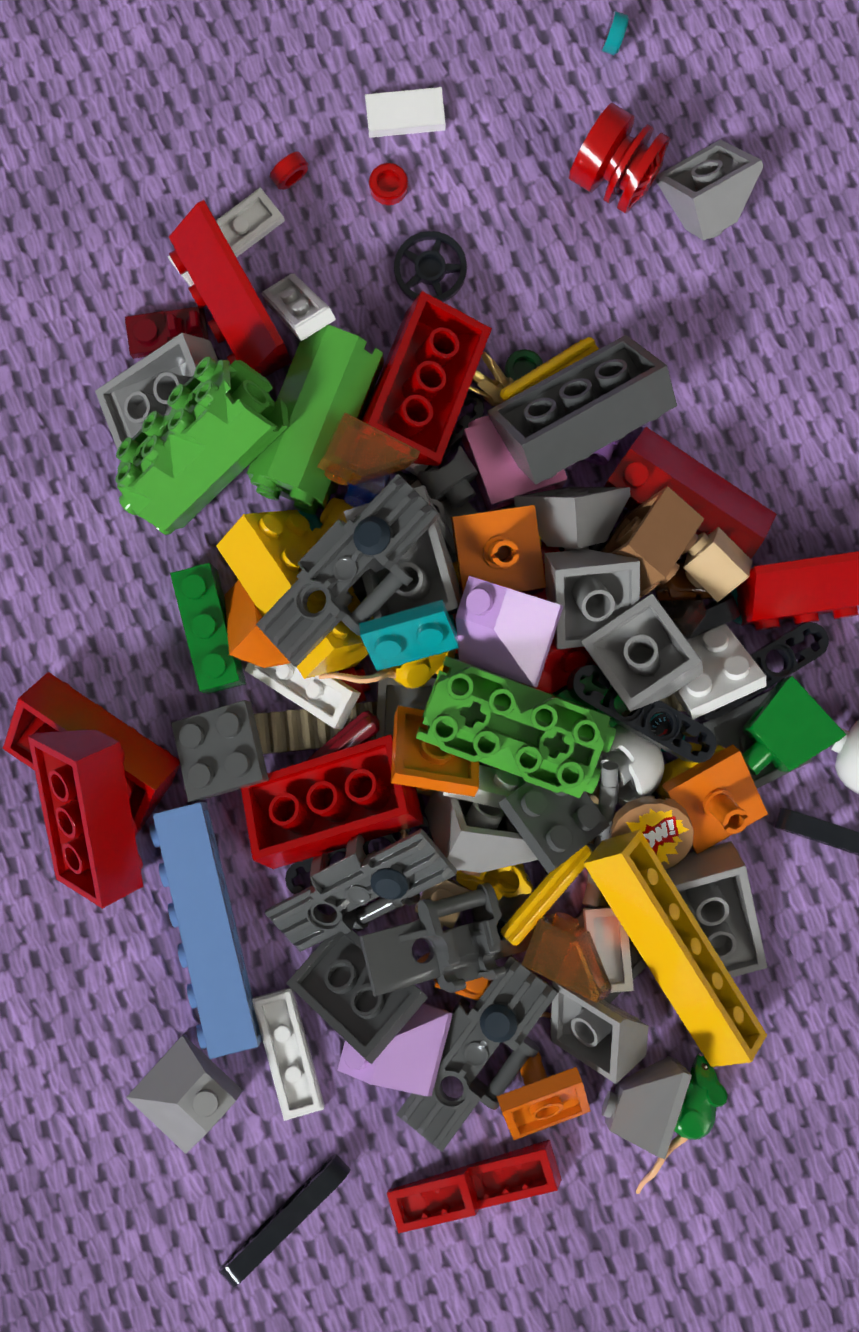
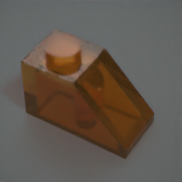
[317,413,420,485]
[521,912,612,1003]

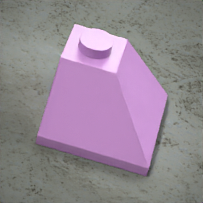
[456,576,563,687]
[337,1003,453,1097]

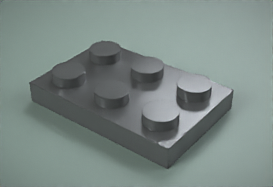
[286,930,428,1064]

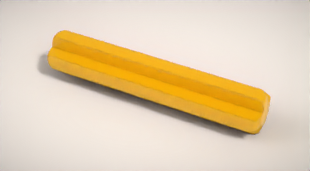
[500,337,599,402]
[501,845,593,946]

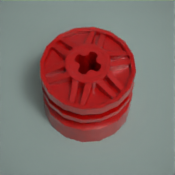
[569,103,670,214]

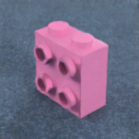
[462,416,567,511]

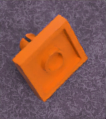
[451,505,546,596]
[391,705,479,797]
[662,744,768,854]
[496,1052,591,1140]

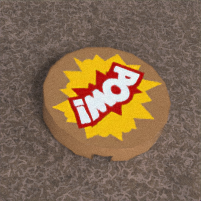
[609,796,694,870]

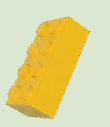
[216,510,374,679]

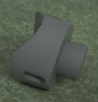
[416,446,479,509]

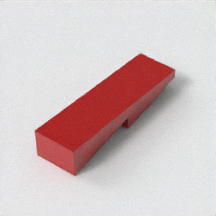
[387,1139,562,1234]

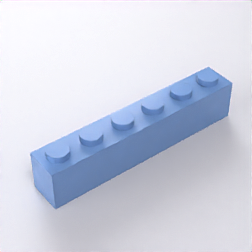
[149,802,262,1059]

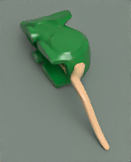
[636,1054,728,1194]

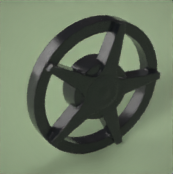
[394,231,467,302]

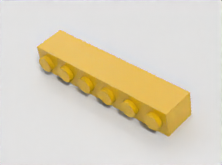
[583,830,767,1067]

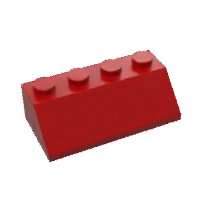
[169,200,292,377]
[352,291,492,466]
[604,427,777,559]
[736,551,859,631]
[3,672,180,837]
[28,730,144,909]
[241,734,424,869]

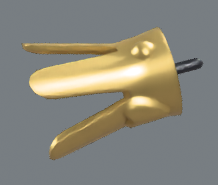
[469,352,514,406]

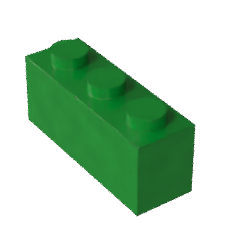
[170,563,246,694]

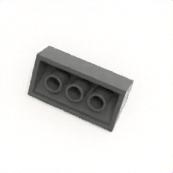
[487,335,677,485]

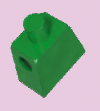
[742,676,846,776]

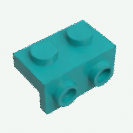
[359,600,459,671]

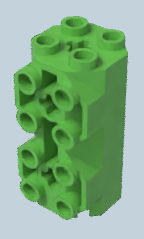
[247,325,384,515]
[115,356,289,535]
[416,655,616,798]

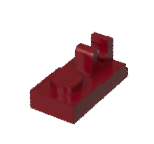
[125,306,209,359]

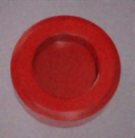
[269,151,309,190]
[369,163,408,205]

